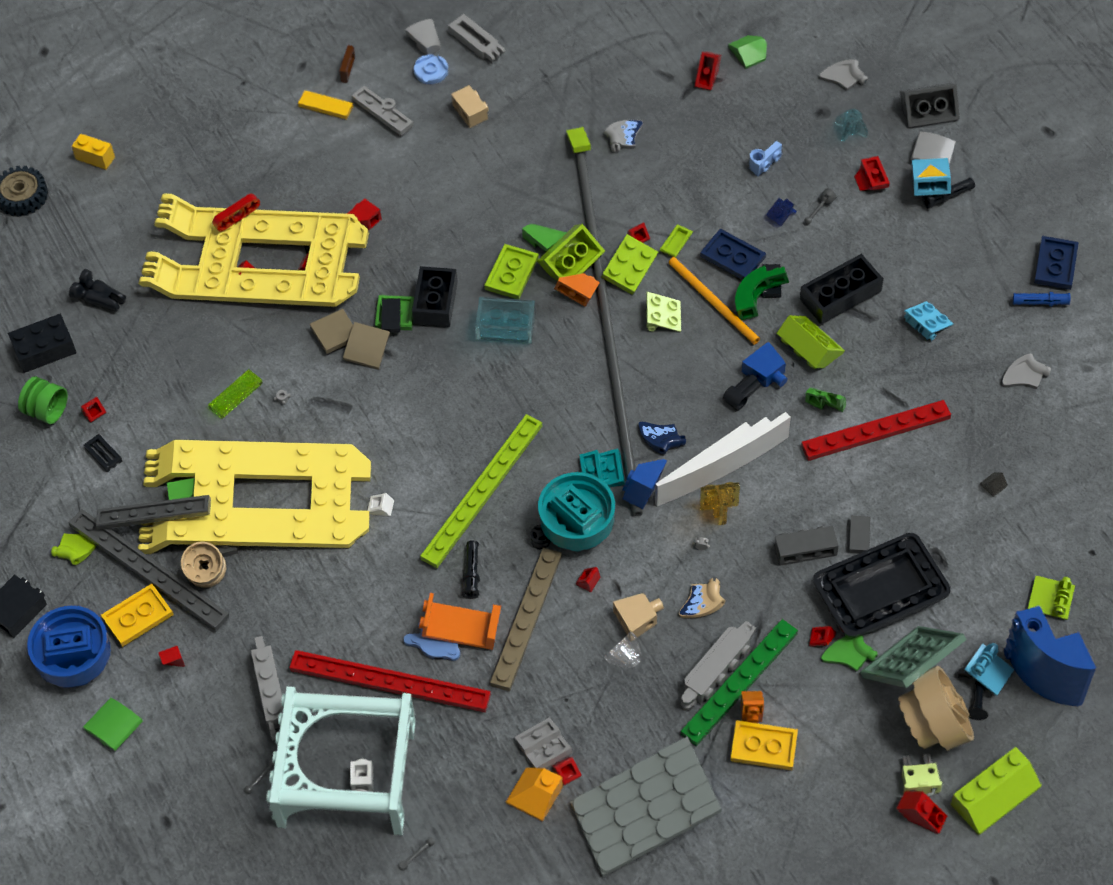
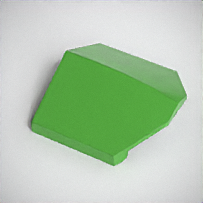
[728,35,767,69]

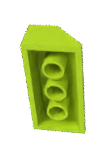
[950,747,1042,835]

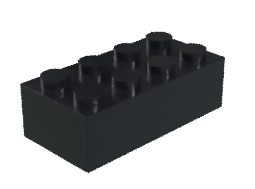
[800,253,883,324]

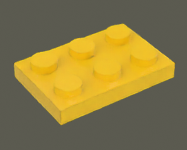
[101,583,174,647]
[731,720,798,770]

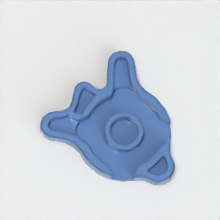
[404,623,460,661]

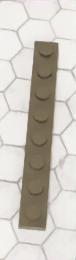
[490,548,562,692]

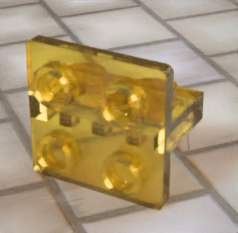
[700,482,740,525]

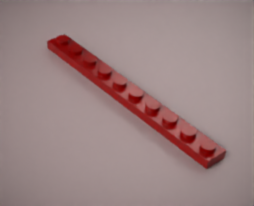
[289,650,491,713]

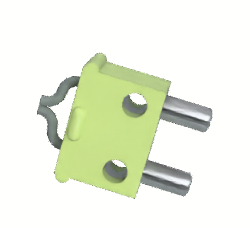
[902,754,942,797]

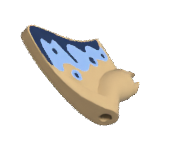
[679,578,725,618]

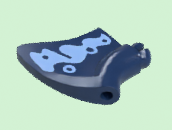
[639,422,686,454]

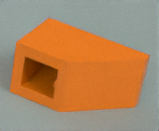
[740,691,764,723]

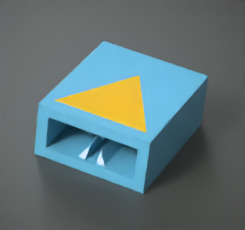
[912,158,951,196]

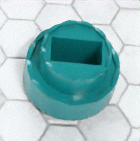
[538,472,615,552]

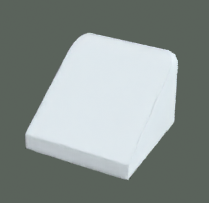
[367,493,394,516]

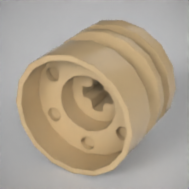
[181,541,226,588]

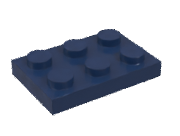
[700,229,766,280]
[1034,236,1079,290]

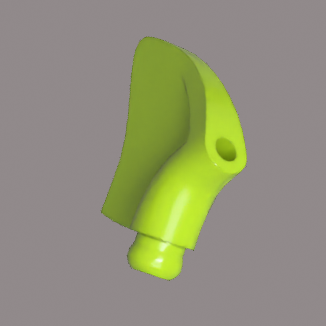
[51,533,97,565]

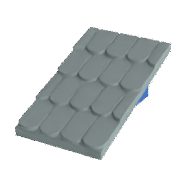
[571,737,722,878]

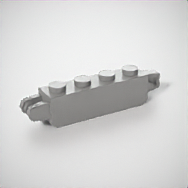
[681,621,756,711]
[251,636,284,740]

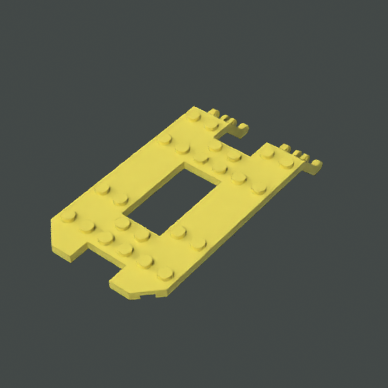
[139,194,369,307]
[138,440,371,554]

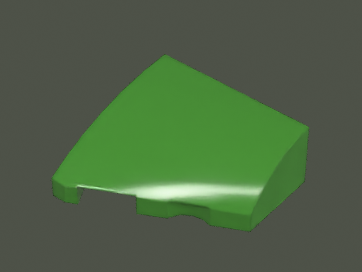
[522,224,567,252]

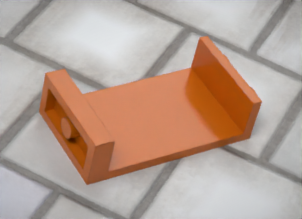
[419,593,501,650]

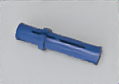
[1013,292,1071,306]

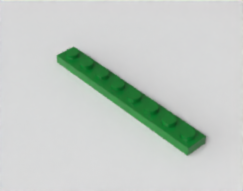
[681,619,798,747]

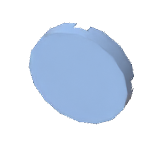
[414,54,448,84]

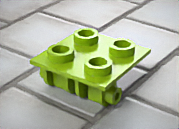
[1028,576,1075,620]

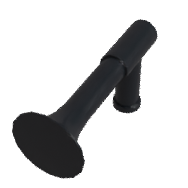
[958,668,988,720]

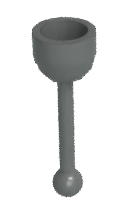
[804,188,837,224]

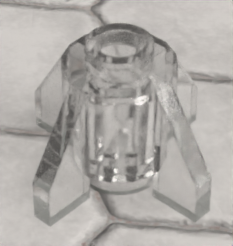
[604,631,641,669]

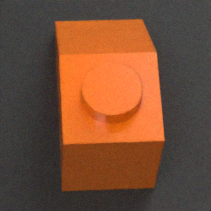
[554,273,600,307]

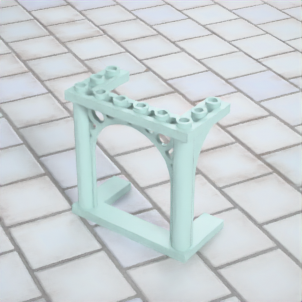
[267,687,416,835]

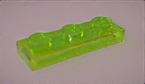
[208,369,263,419]

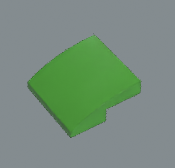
[83,698,143,751]

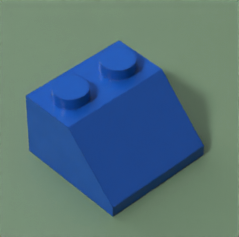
[622,459,667,509]

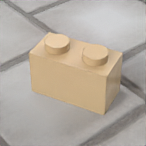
[451,85,489,128]

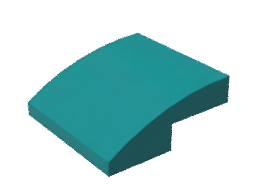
[579,448,625,488]

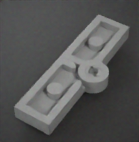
[352,86,413,136]

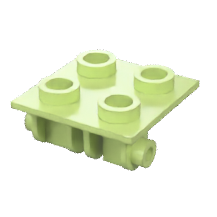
[646,292,681,332]

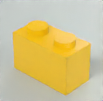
[72,133,115,170]

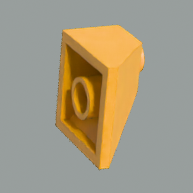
[506,768,563,822]

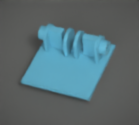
[904,301,953,340]
[964,643,1015,696]

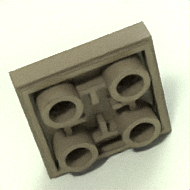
[310,309,353,354]

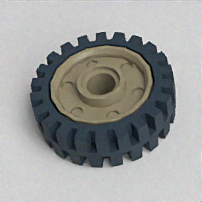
[0,166,48,217]

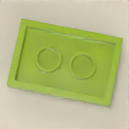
[601,234,658,295]
[484,244,539,300]

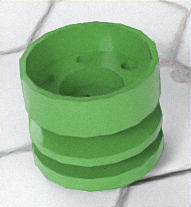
[18,376,68,424]

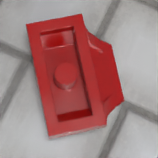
[854,156,890,191]

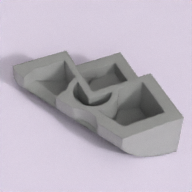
[405,19,441,55]

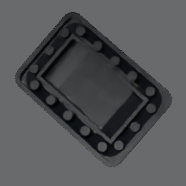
[813,533,951,638]

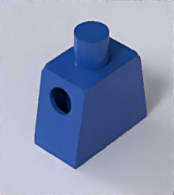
[742,342,788,387]

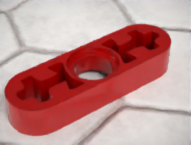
[212,194,260,231]

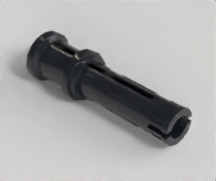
[922,177,975,209]
[462,540,480,599]

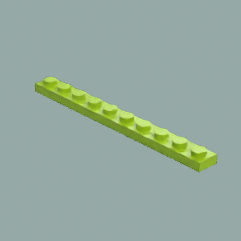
[420,414,543,568]

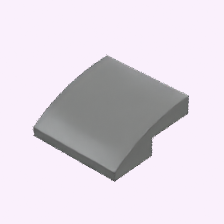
[910,132,956,163]
[515,717,573,769]

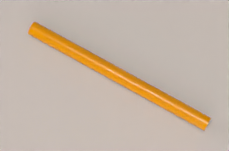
[668,257,760,345]

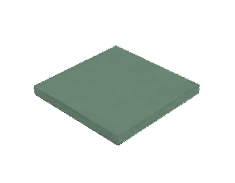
[860,626,967,688]

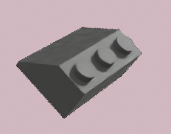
[900,83,960,127]

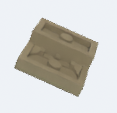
[343,322,390,370]

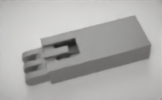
[448,14,505,61]

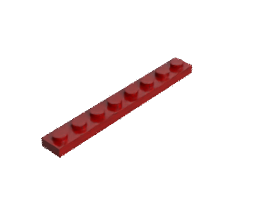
[801,400,951,461]

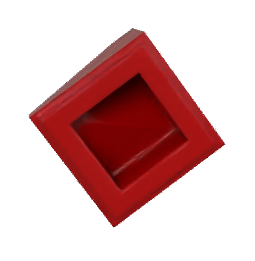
[158,646,185,667]

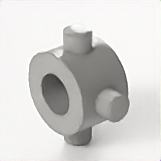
[274,390,291,405]
[694,537,710,550]

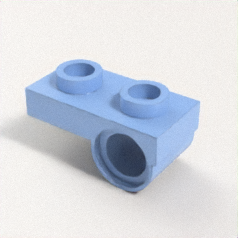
[749,141,782,176]

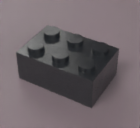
[412,266,458,327]
[8,313,77,373]

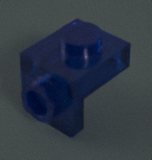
[766,198,797,226]

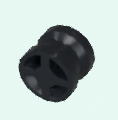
[531,525,551,549]

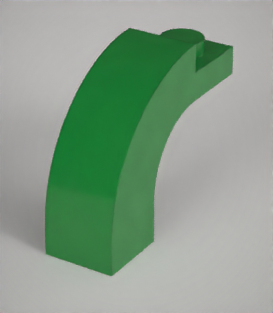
[735,266,789,320]

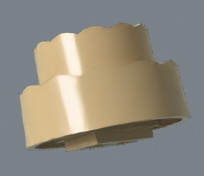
[898,666,974,751]

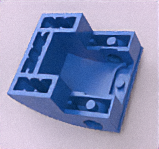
[1003,606,1096,706]

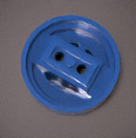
[27,606,111,687]

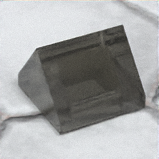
[980,472,1008,497]

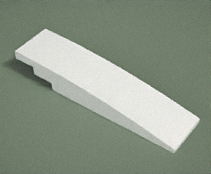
[655,412,791,506]

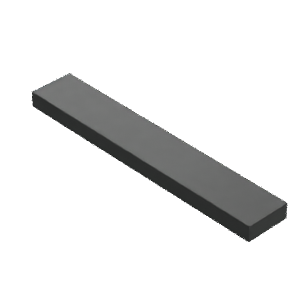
[95,495,211,529]

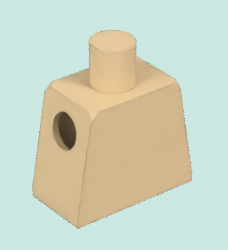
[613,593,664,641]

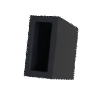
[0,574,47,638]

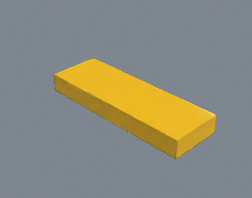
[298,90,353,120]

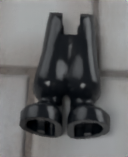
[69,269,127,312]

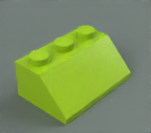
[537,224,605,281]
[777,315,845,369]

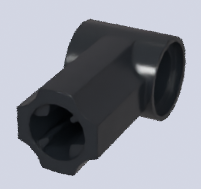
[723,374,760,410]

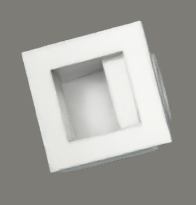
[350,759,373,792]

